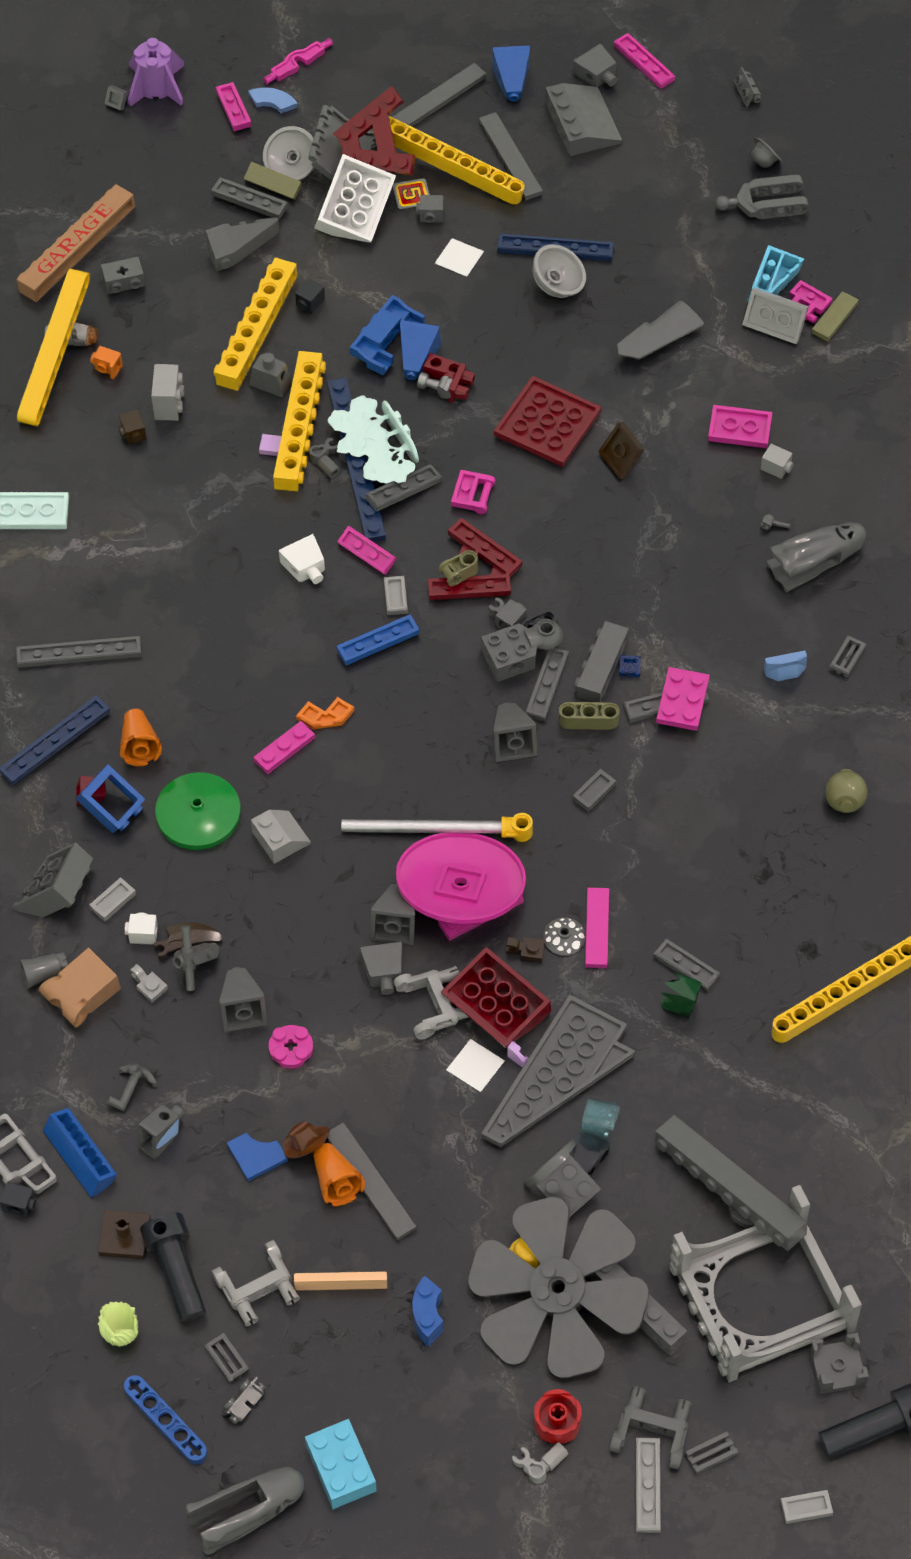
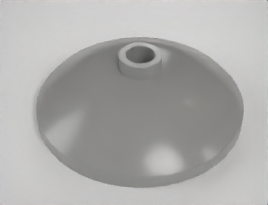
[263,126,315,181]

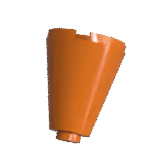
[120,709,162,766]
[313,1143,366,1206]

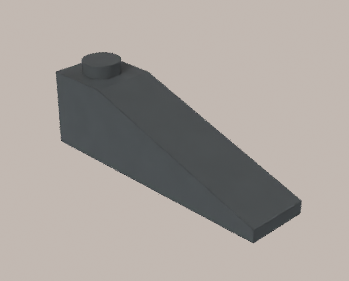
[205,217,279,272]

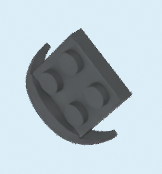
[524,1139,601,1217]

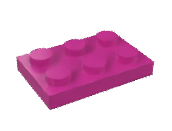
[708,405,772,448]
[656,667,710,731]

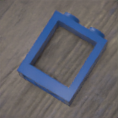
[75,765,145,833]

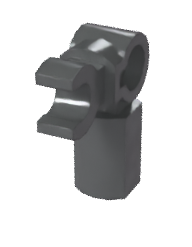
[309,438,341,479]

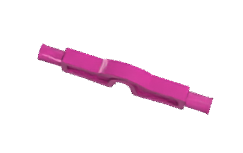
[263,38,333,85]

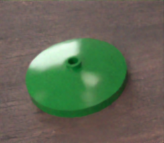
[155,772,241,850]

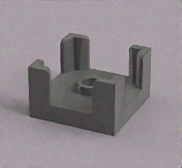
[810,1333,869,1394]

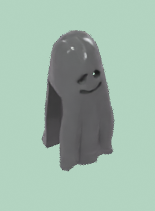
[766,522,867,593]
[186,1466,305,1555]

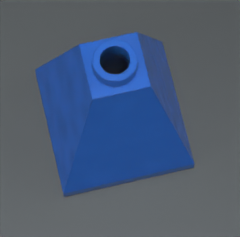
[492,46,530,102]
[400,320,441,380]

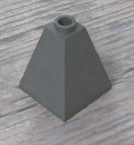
[494,703,537,762]
[371,884,415,946]
[220,967,268,1032]

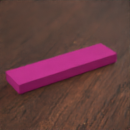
[614,33,675,89]
[585,888,609,968]

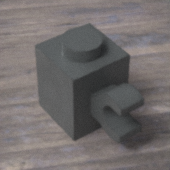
[489,598,527,630]

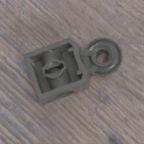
[481,619,563,682]

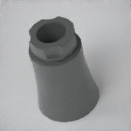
[19,952,68,989]

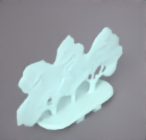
[328,395,419,484]

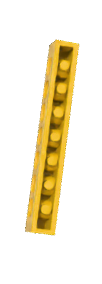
[213,258,297,391]
[273,351,326,492]

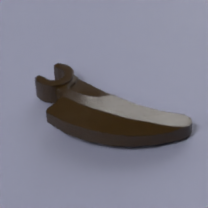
[154,922,222,959]

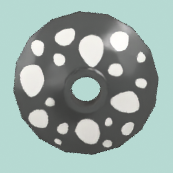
[543,917,586,956]

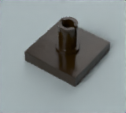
[598,422,645,479]
[98,1210,150,1259]

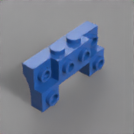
[350,295,425,375]

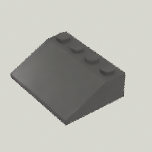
[545,83,622,157]

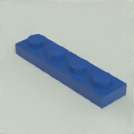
[336,614,420,665]

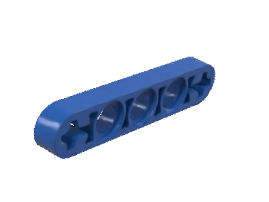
[124,1375,207,1465]

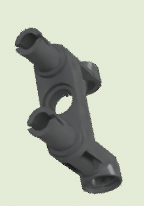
[610,1386,692,1470]

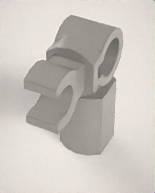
[512,1442,568,1484]

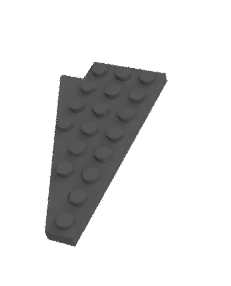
[481,995,635,1147]

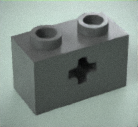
[101,257,145,294]

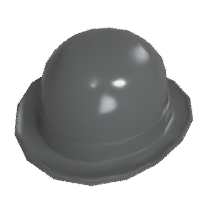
[751,137,782,168]

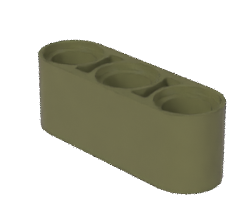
[558,702,620,730]

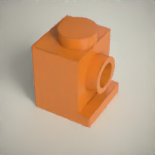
[90,346,123,379]

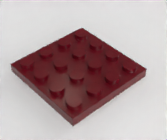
[494,376,602,467]

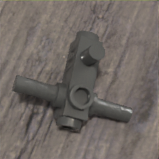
[173,925,219,991]

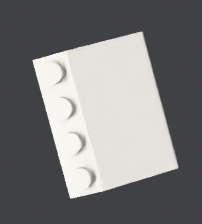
[314,154,396,243]

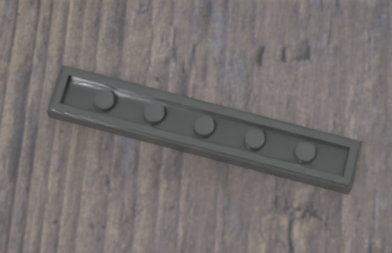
[393,63,486,127]
[479,112,543,201]
[16,636,142,668]
[326,1122,417,1241]

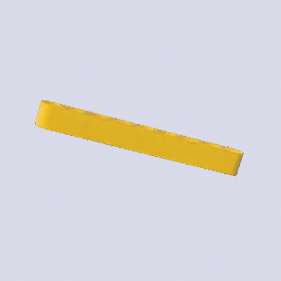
[373,116,524,204]
[17,269,90,426]
[771,936,911,1043]

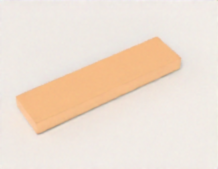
[294,1272,387,1290]

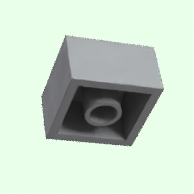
[151,364,184,421]

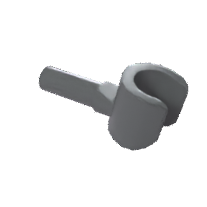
[760,514,790,530]

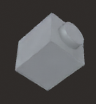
[761,444,793,479]

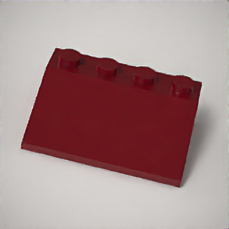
[441,947,552,1048]

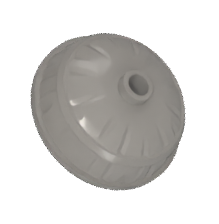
[532,244,586,298]

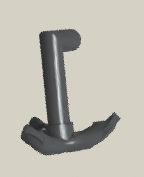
[106,1063,157,1112]

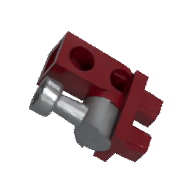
[417,353,475,403]

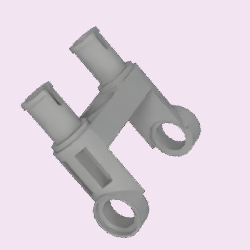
[393,966,468,1040]
[211,1240,300,1327]

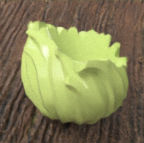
[98,1302,138,1347]

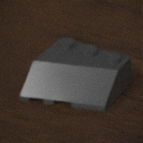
[11,842,93,917]

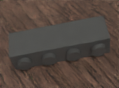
[574,621,629,702]

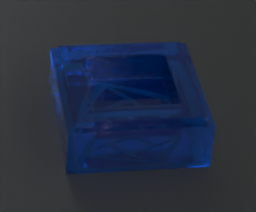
[619,655,641,677]

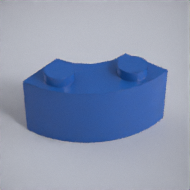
[413,1276,444,1347]

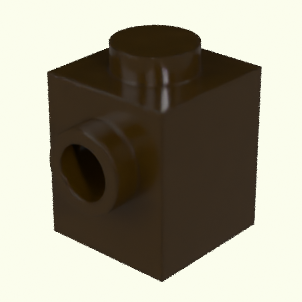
[118,409,147,444]

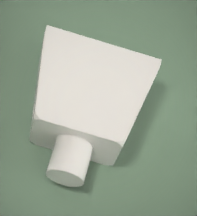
[279,534,325,584]

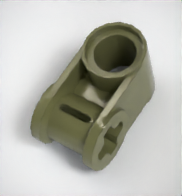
[438,550,479,586]

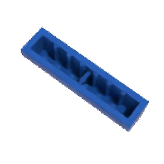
[43,1108,117,1198]

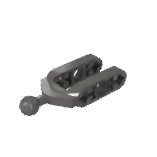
[715,175,809,219]

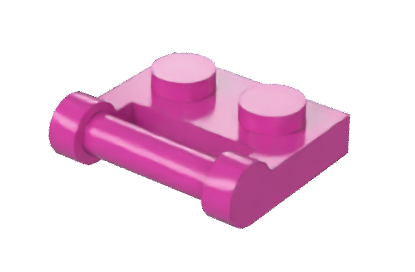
[451,470,496,514]

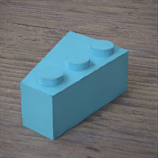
[747,245,804,302]

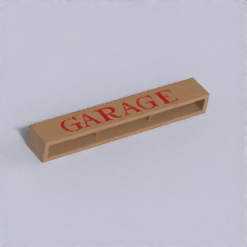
[17,184,135,302]

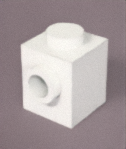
[125,913,158,944]

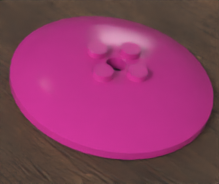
[396,832,526,924]

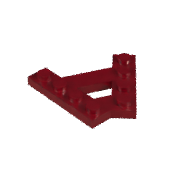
[333,86,416,175]
[428,518,523,600]

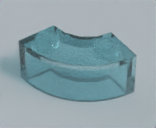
[581,1097,620,1138]

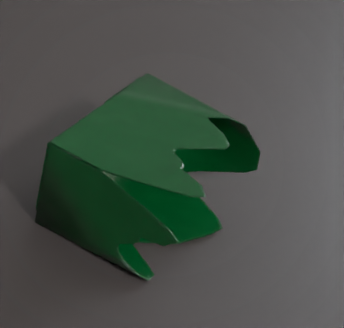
[660,973,702,1019]

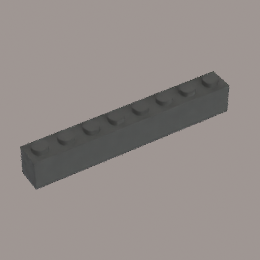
[655,1115,807,1251]

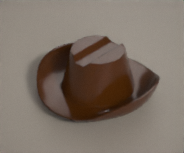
[283,1121,330,1158]

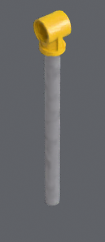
[341,813,533,842]

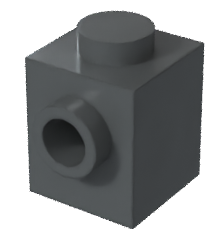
[416,195,443,223]

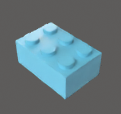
[305,1419,377,1509]

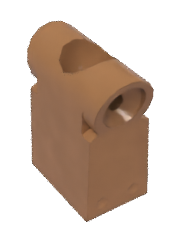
[39,947,121,1028]

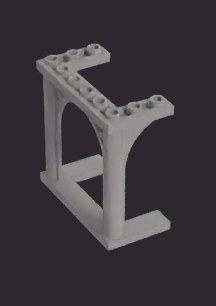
[669,1185,862,1383]

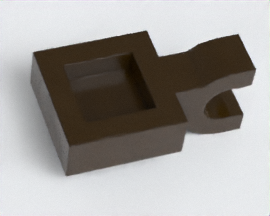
[506,937,545,963]

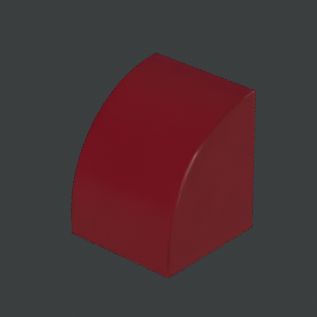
[76,776,106,805]

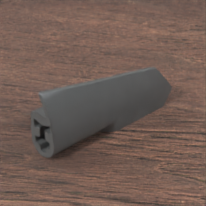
[617,301,704,360]

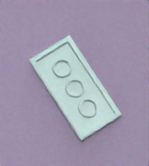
[0,492,69,529]

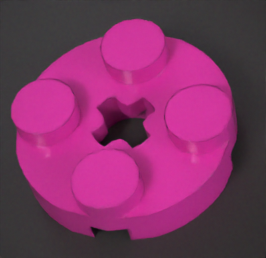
[269,1025,313,1069]

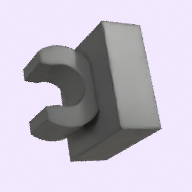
[104,85,128,110]

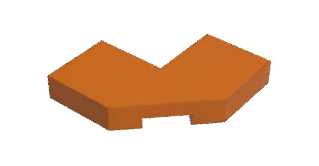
[296,697,354,730]

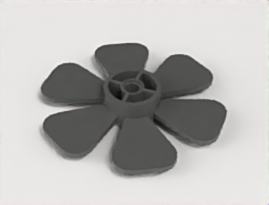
[468,1197,649,1379]

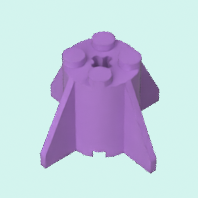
[128,38,184,106]

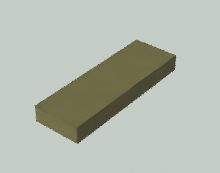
[244,162,303,200]
[812,291,859,342]

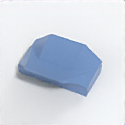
[764,651,807,681]

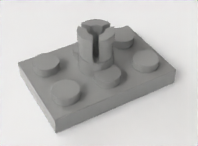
[742,287,809,344]

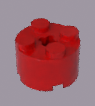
[534,1389,582,1444]

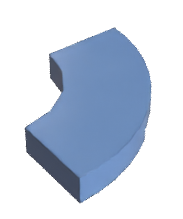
[248,88,298,114]

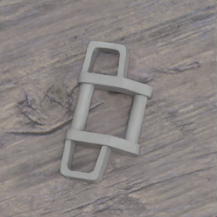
[0,1114,57,1194]

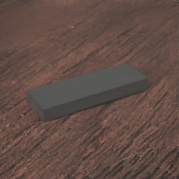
[653,938,720,992]

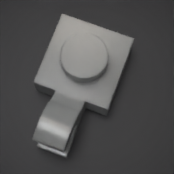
[130,964,168,1003]

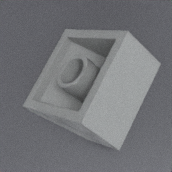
[251,810,311,864]

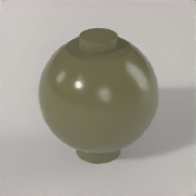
[825,769,868,813]

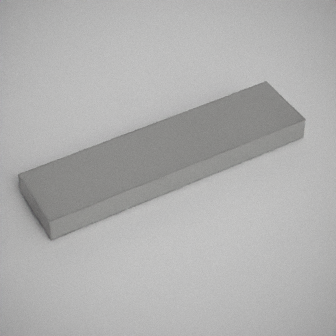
[636,1438,661,1533]

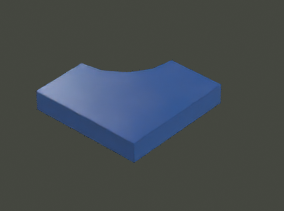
[227,1133,288,1182]

